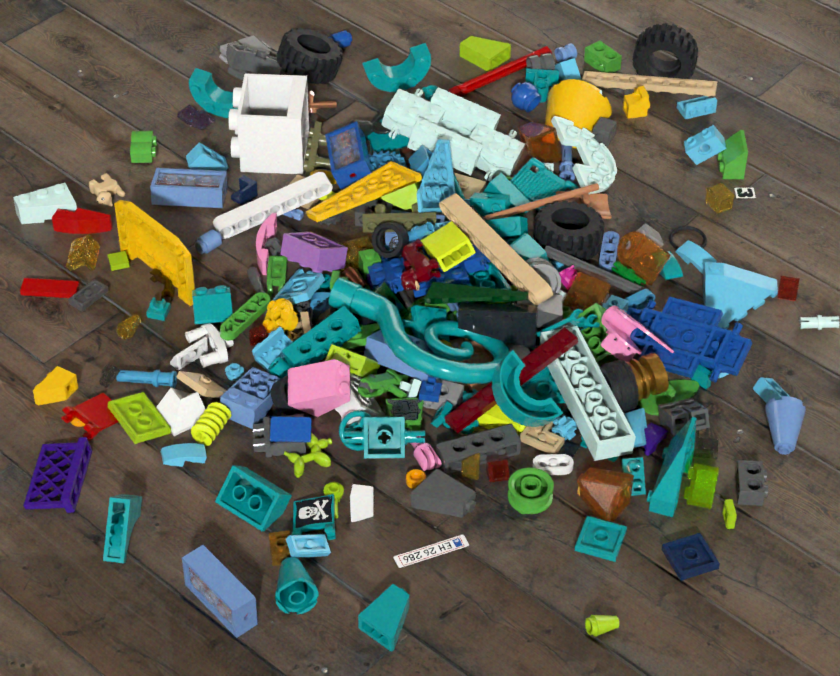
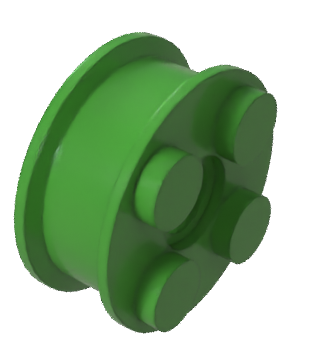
[507,467,554,514]

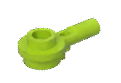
[323,482,344,519]

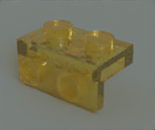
[66,234,100,271]

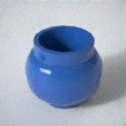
[511,82,542,113]

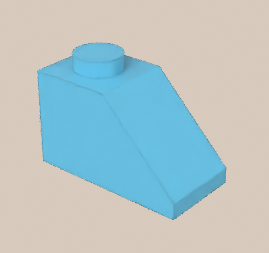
[186,142,228,171]

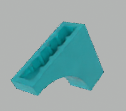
[103,494,142,563]

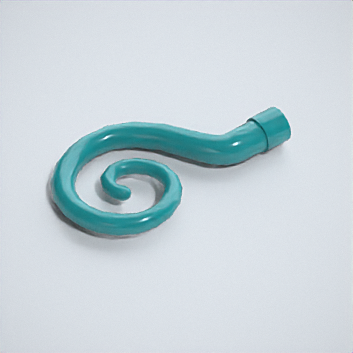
[329,277,510,384]

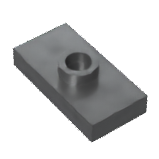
[68,279,108,312]

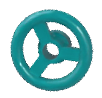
[339,411,372,451]

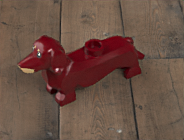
[401,239,441,291]

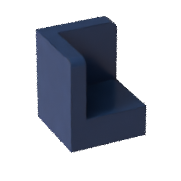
[231,175,258,205]

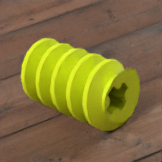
[191,402,232,446]

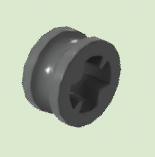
[293,301,310,317]

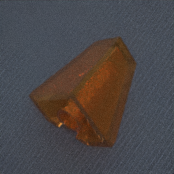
[518,121,562,163]
[577,467,634,523]

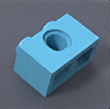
[684,125,726,165]

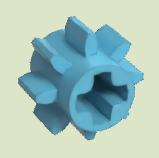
[552,416,577,440]

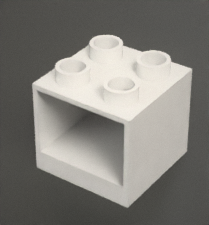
[229,74,309,174]

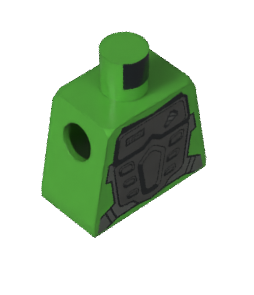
[386,398,424,431]

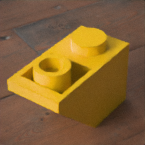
[33,366,78,405]

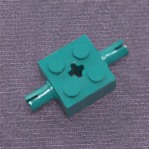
[343,416,425,458]

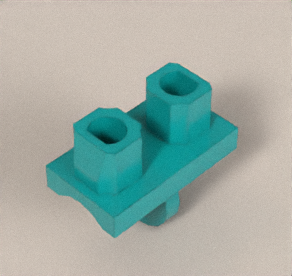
[622,457,646,496]

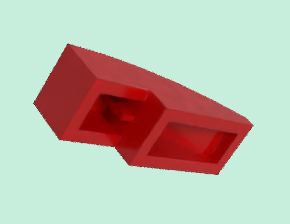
[52,208,112,234]

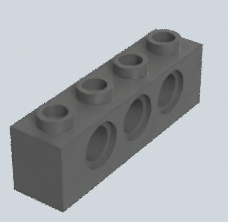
[436,424,521,474]

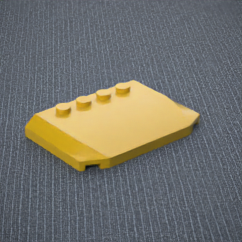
[114,200,195,306]

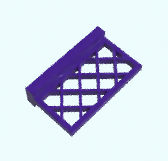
[23,437,92,513]

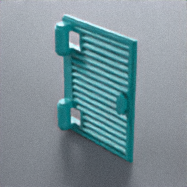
[510,158,580,211]

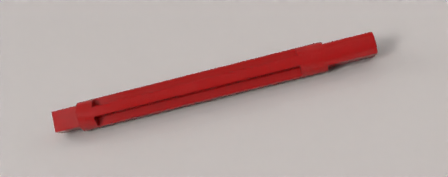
[448,46,552,97]

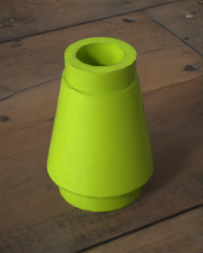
[585,615,619,637]

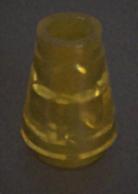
[116,314,141,339]

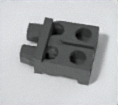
[658,398,710,435]
[253,414,306,458]

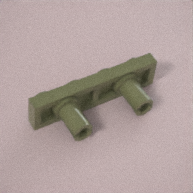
[303,121,331,177]
[362,203,436,233]

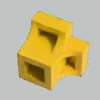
[623,86,650,119]

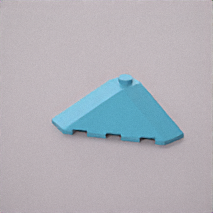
[417,139,455,214]
[702,262,778,329]

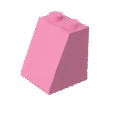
[288,359,350,417]

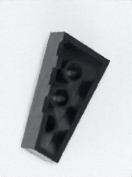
[458,302,538,350]

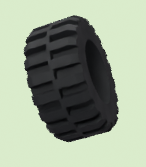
[632,23,699,79]
[276,28,343,84]
[533,201,605,261]

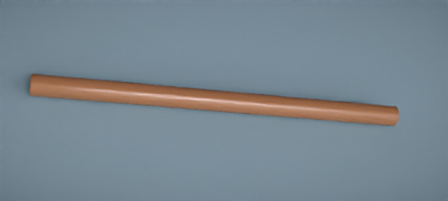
[483,183,599,221]

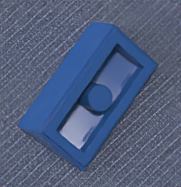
[270,417,312,442]

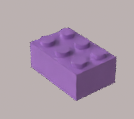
[280,232,348,273]

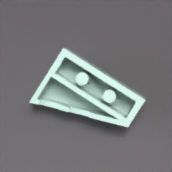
[13,183,77,224]

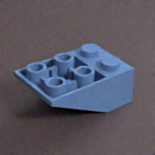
[220,367,281,429]

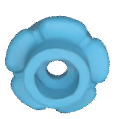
[225,363,244,381]

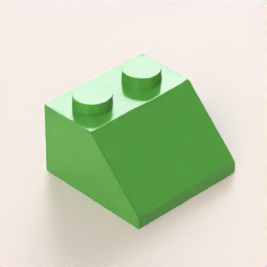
[717,130,748,179]

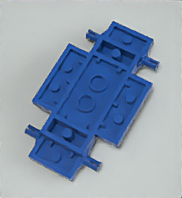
[368,241,491,298]
[627,296,753,382]

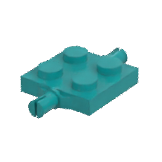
[402,305,450,342]

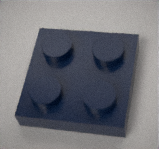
[661,533,720,581]

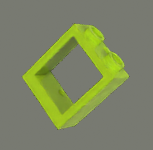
[325,344,380,378]

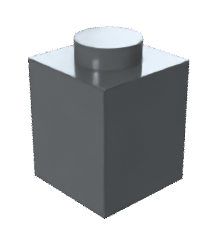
[593,117,617,146]

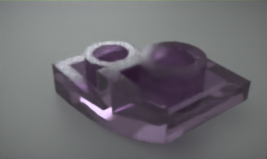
[177,105,215,130]

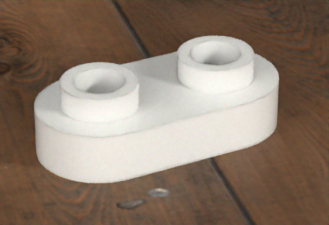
[533,454,574,475]

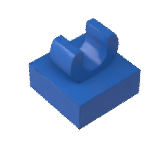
[419,377,442,403]

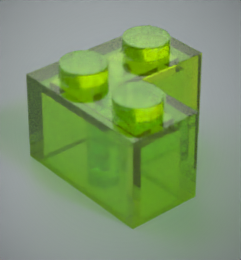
[684,462,720,509]

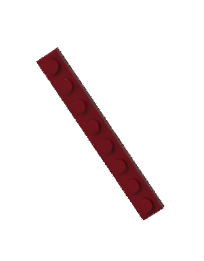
[444,327,578,433]

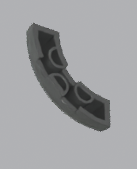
[226,44,289,75]

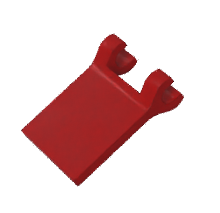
[61,393,118,441]

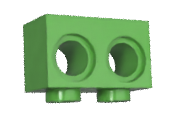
[584,40,622,73]

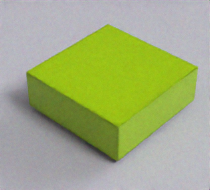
[107,251,130,271]
[722,499,737,529]

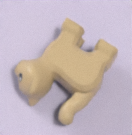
[89,173,125,207]

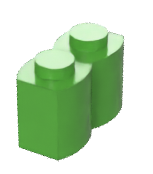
[130,131,157,163]

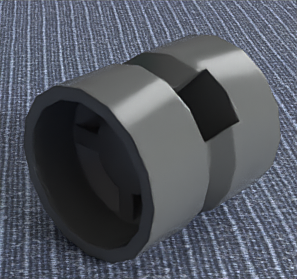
[526,53,555,70]

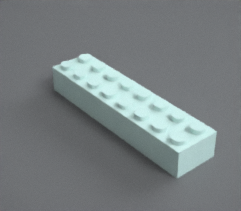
[539,326,636,461]

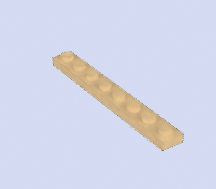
[582,71,717,96]

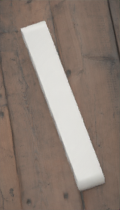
[213,172,333,239]

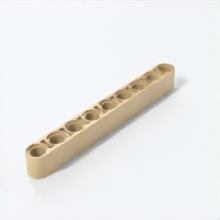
[439,193,553,306]

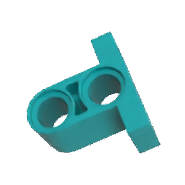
[525,68,559,103]

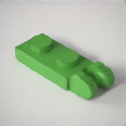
[267,256,288,296]

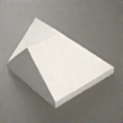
[156,388,205,436]

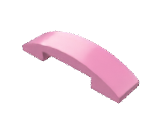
[256,213,277,275]

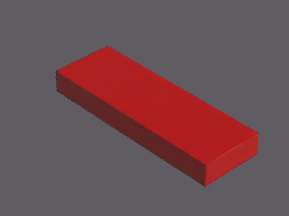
[20,278,80,298]

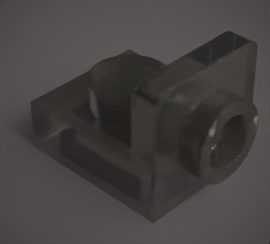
[693,430,718,459]

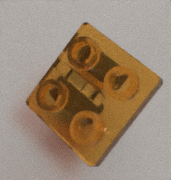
[563,272,611,311]

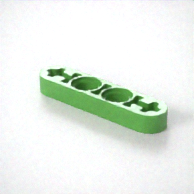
[220,292,270,341]

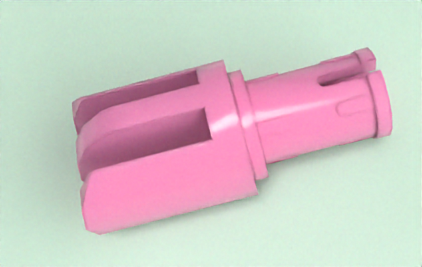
[410,436,442,471]

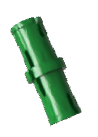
[611,261,646,287]

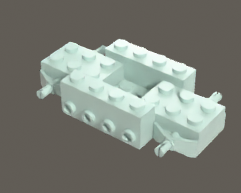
[381,87,525,181]

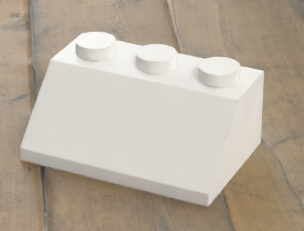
[335,373,386,429]

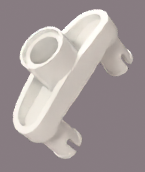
[185,323,234,368]

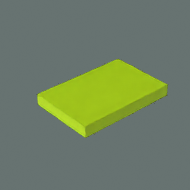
[108,392,171,444]

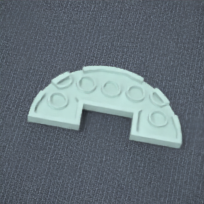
[551,116,617,194]

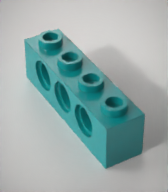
[282,306,361,368]

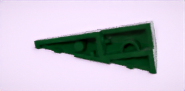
[425,282,528,305]

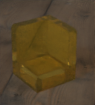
[705,183,734,214]

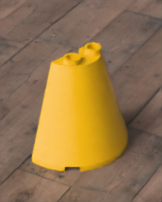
[544,79,612,148]

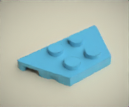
[273,269,325,305]

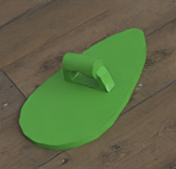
[637,380,699,415]

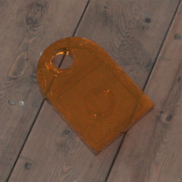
[617,231,671,286]

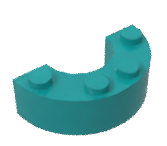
[362,43,431,92]
[189,68,238,118]
[492,350,563,427]

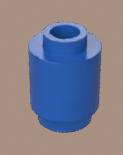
[328,30,352,48]

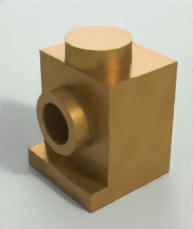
[269,530,291,566]

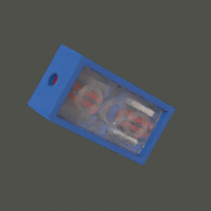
[325,121,372,189]

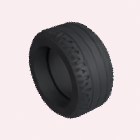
[600,360,639,413]

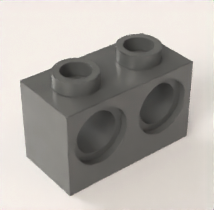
[736,460,768,506]

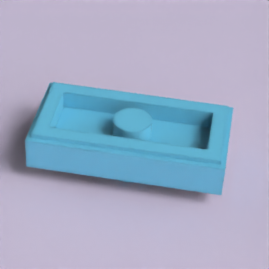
[286,534,331,558]

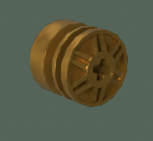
[626,353,669,401]

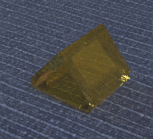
[461,453,480,480]

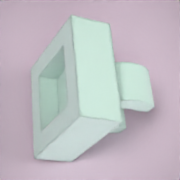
[399,379,422,398]

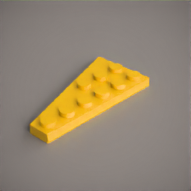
[306,161,422,222]

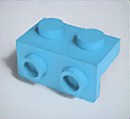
[676,96,717,119]
[252,327,293,372]

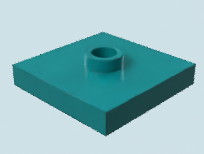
[575,516,627,562]

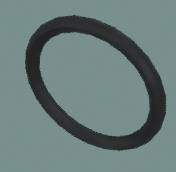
[669,226,707,249]

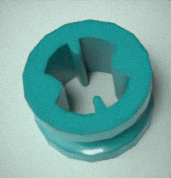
[318,274,331,292]

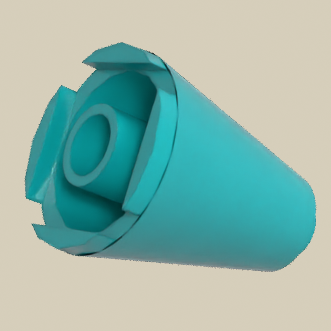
[275,557,319,615]

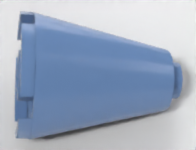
[765,396,806,455]

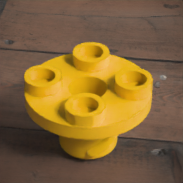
[262,298,298,334]

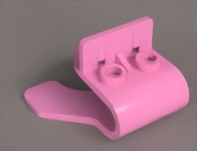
[600,305,674,362]

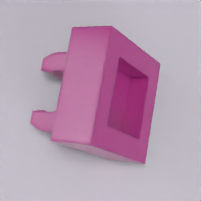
[559,265,583,290]

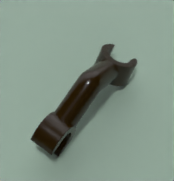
[149,268,173,302]

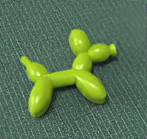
[284,434,332,478]

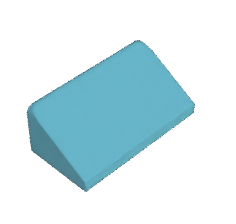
[753,377,790,403]

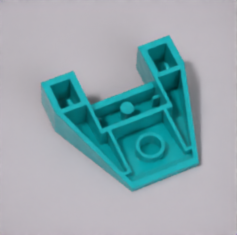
[647,417,697,517]

